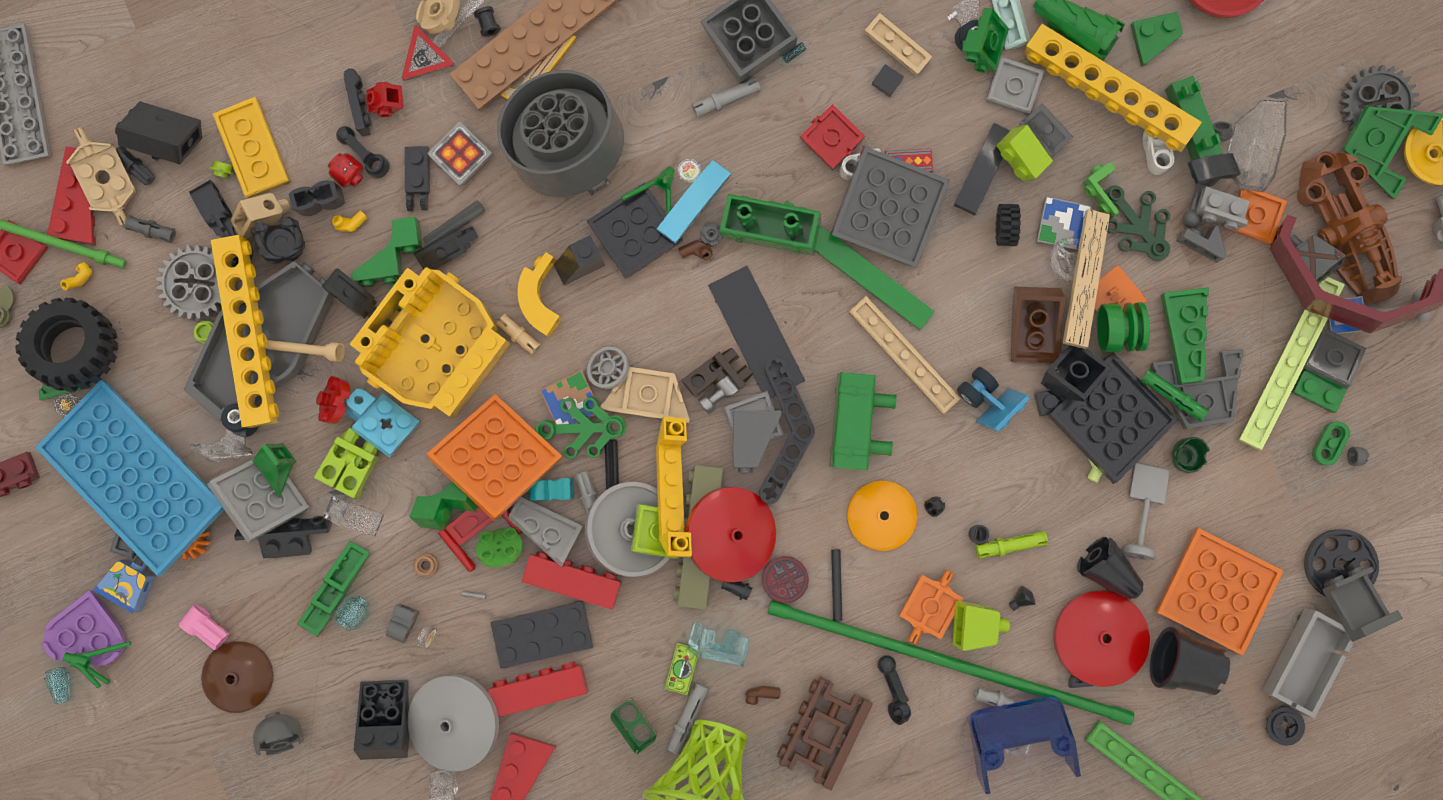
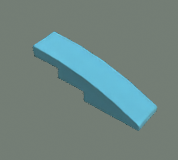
[657,160,731,244]

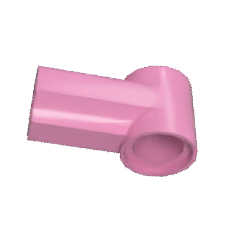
[178,604,230,650]

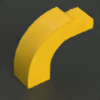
[518,252,562,338]

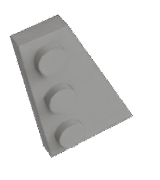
[508,497,583,567]

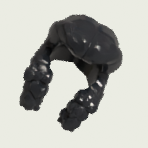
[251,217,305,264]

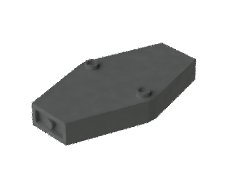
[184,261,334,420]

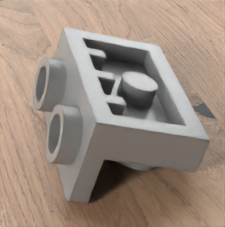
[1196,186,1250,230]

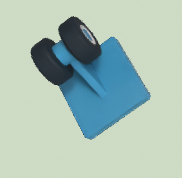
[957,367,1030,431]

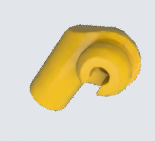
[332,210,368,232]
[60,262,92,291]

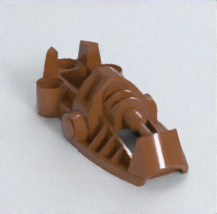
[1297,151,1402,303]

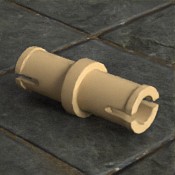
[496,314,541,355]

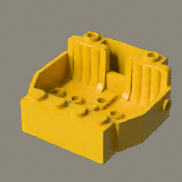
[349,267,511,418]

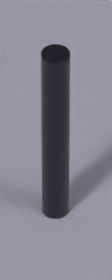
[831,549,843,621]

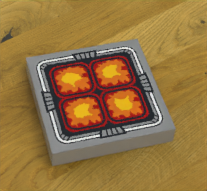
[427,121,493,187]

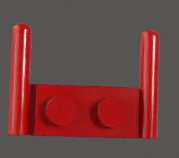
[438,506,522,572]

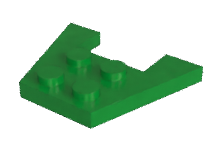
[1342,106,1443,200]

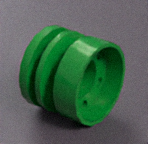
[1097,302,1150,353]

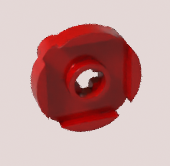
[316,376,350,424]

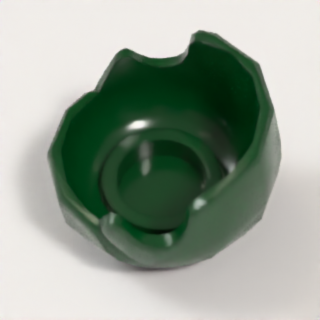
[1171,437,1210,473]

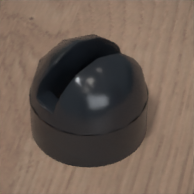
[924,496,945,517]
[968,525,989,544]

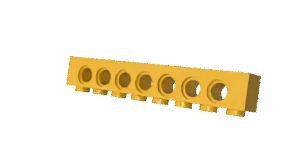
[1024,24,1202,152]
[211,235,279,428]

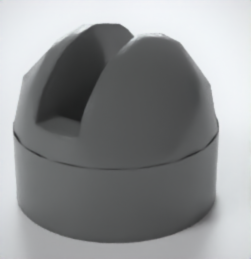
[1347,447,1369,466]

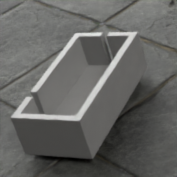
[1261,608,1355,719]

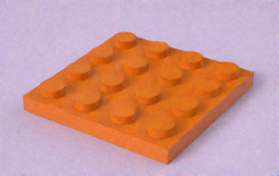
[426,394,562,521]
[1155,528,1284,656]

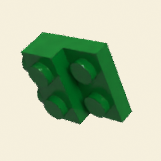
[962,8,1009,73]

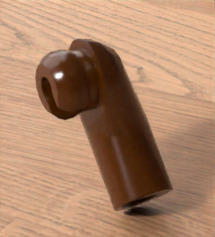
[678,240,713,260]

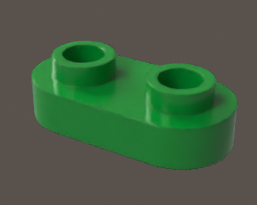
[1312,421,1350,466]

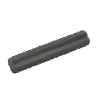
[423,201,485,245]

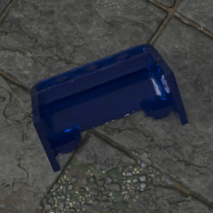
[969,696,1081,794]

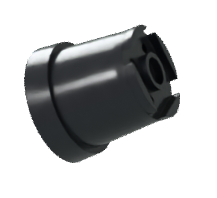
[1150,627,1230,695]

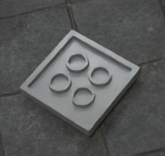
[207,459,309,543]

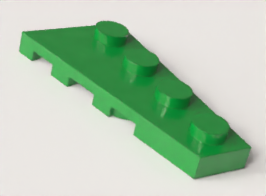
[1161,287,1209,385]

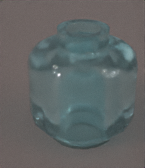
[334,595,370,631]

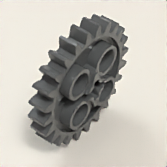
[1339,65,1420,130]

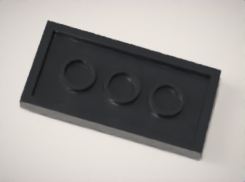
[490,601,593,669]

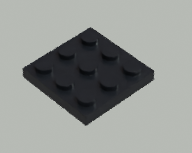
[587,182,683,279]

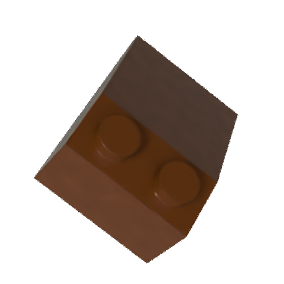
[1011,286,1065,363]

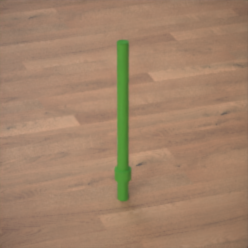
[0,220,127,269]

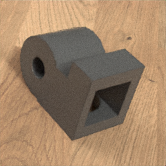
[386,603,420,643]

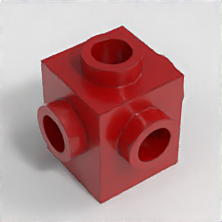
[366,82,404,118]

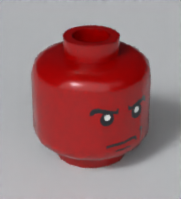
[328,153,363,188]

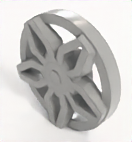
[587,346,629,390]

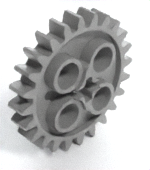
[156,245,221,321]

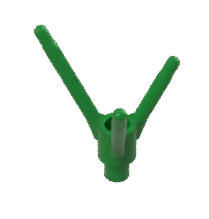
[621,166,675,215]
[62,641,132,688]

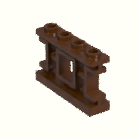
[777,676,873,791]

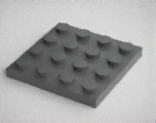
[830,146,950,268]

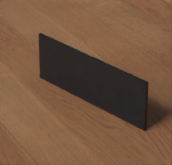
[708,266,805,398]

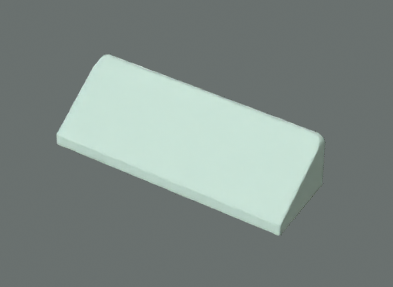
[992,0,1031,51]

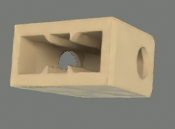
[230,193,290,238]

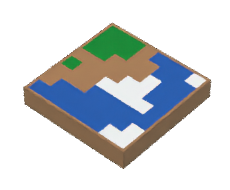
[540,370,596,424]

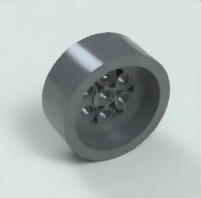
[497,70,624,197]

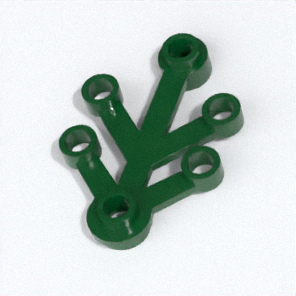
[1105,185,1170,261]

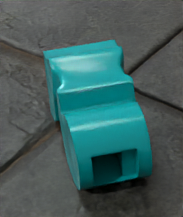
[529,478,574,501]

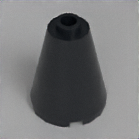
[1077,537,1143,599]

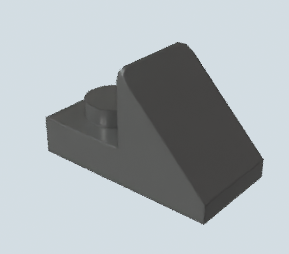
[1176,224,1226,263]

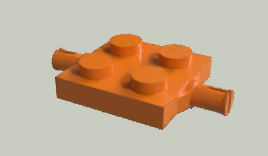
[898,569,964,644]

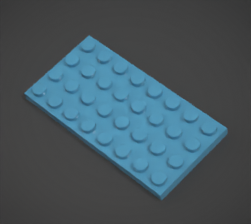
[35,380,224,576]

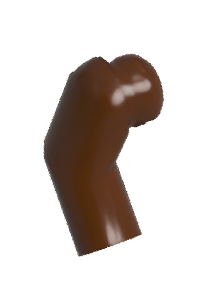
[745,686,780,705]

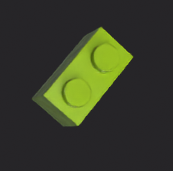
[996,125,1053,181]

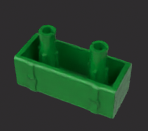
[720,194,821,256]
[830,372,897,470]

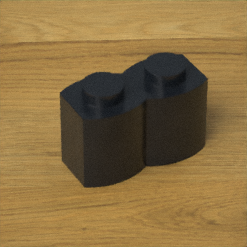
[289,180,345,216]

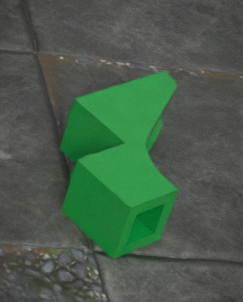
[352,217,423,287]
[409,481,478,530]

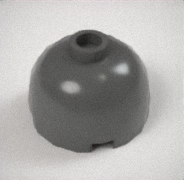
[253,712,304,755]

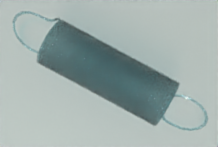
[778,40,810,66]

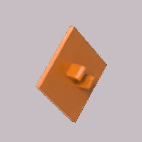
[1095,265,1147,313]

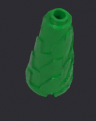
[1033,0,1125,61]

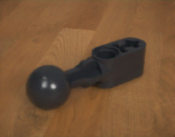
[189,180,253,267]

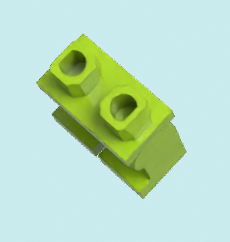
[314,428,380,499]

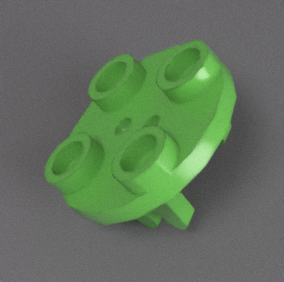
[476,527,523,567]

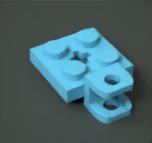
[345,389,420,458]

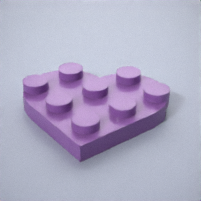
[42,590,127,666]

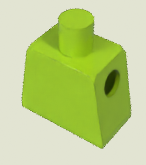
[952,601,1010,651]

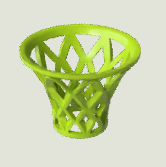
[642,720,747,800]

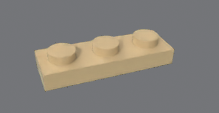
[864,13,932,76]

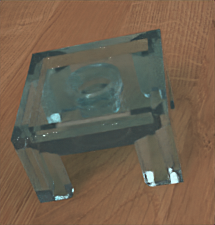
[687,622,750,667]

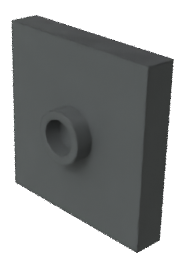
[1303,328,1366,389]

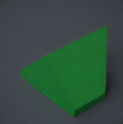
[252,443,296,498]

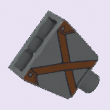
[1290,234,1346,284]

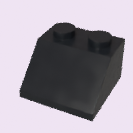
[1041,345,1113,402]

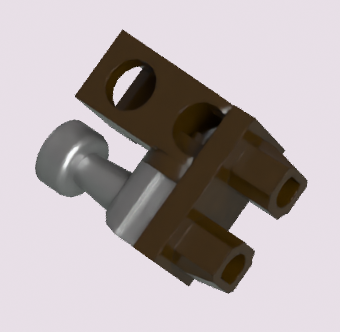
[682,348,753,414]

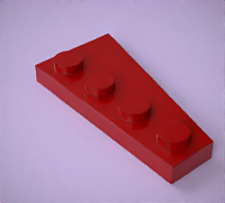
[490,732,556,800]

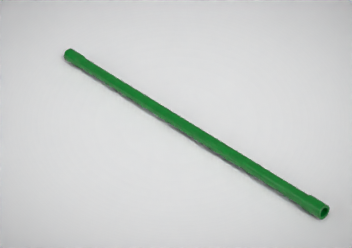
[767,600,1134,725]

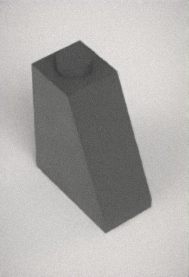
[733,411,781,473]

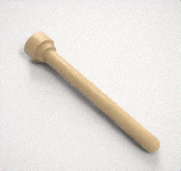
[265,340,345,362]

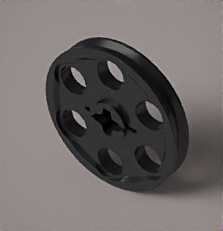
[1304,529,1379,597]

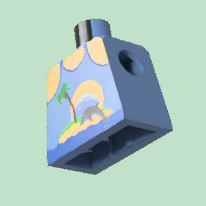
[93,554,155,613]

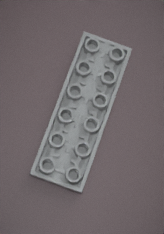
[0,23,51,166]

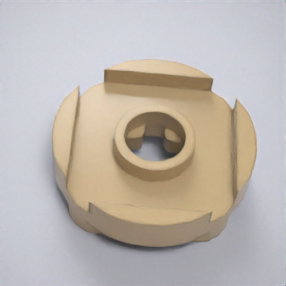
[416,0,460,34]

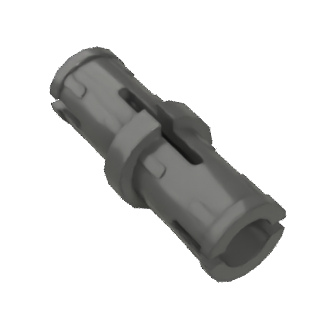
[124,215,176,243]

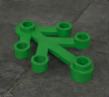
[536,397,627,459]

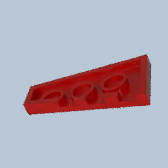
[47,146,96,245]

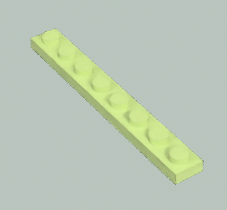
[1238,277,1345,451]

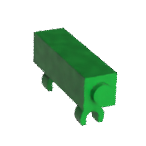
[1165,75,1223,161]

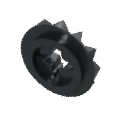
[1265,707,1305,746]

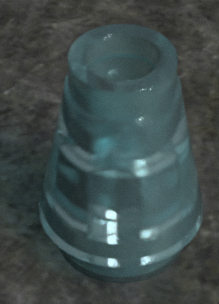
[44,667,70,704]

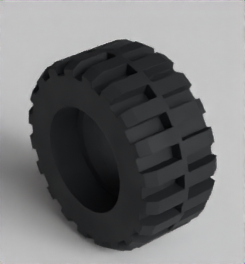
[15,297,118,392]

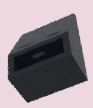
[354,680,409,760]

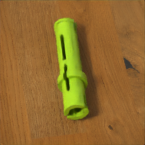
[975,531,1048,559]

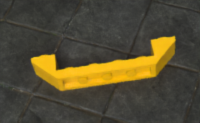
[656,417,692,557]

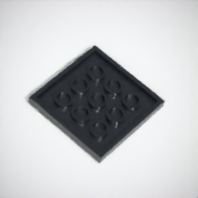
[1047,353,1178,484]

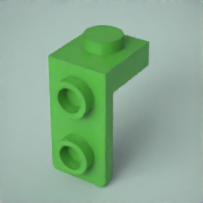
[1083,162,1119,219]

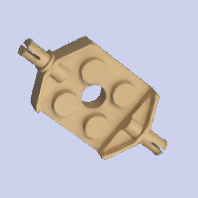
[66,127,136,226]

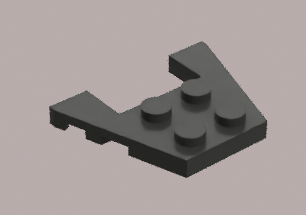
[1150,349,1243,429]

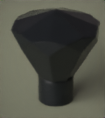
[1008,586,1036,611]

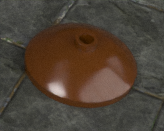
[201,641,273,713]

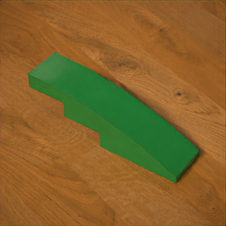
[297,541,370,637]

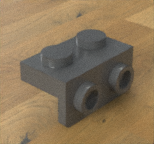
[1019,103,1074,157]

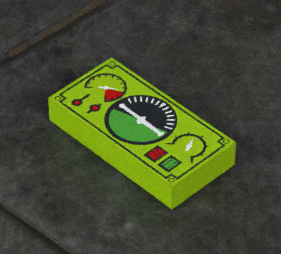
[665,642,700,695]

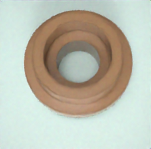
[414,554,438,577]

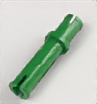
[1141,369,1209,422]

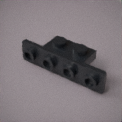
[234,516,333,559]

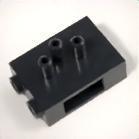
[115,101,202,164]

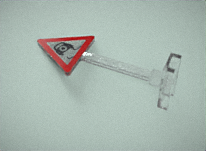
[402,0,487,80]

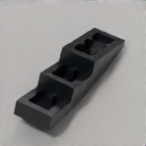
[953,123,1010,216]

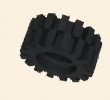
[995,204,1021,246]

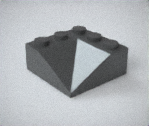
[700,0,797,84]

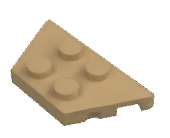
[600,367,690,423]

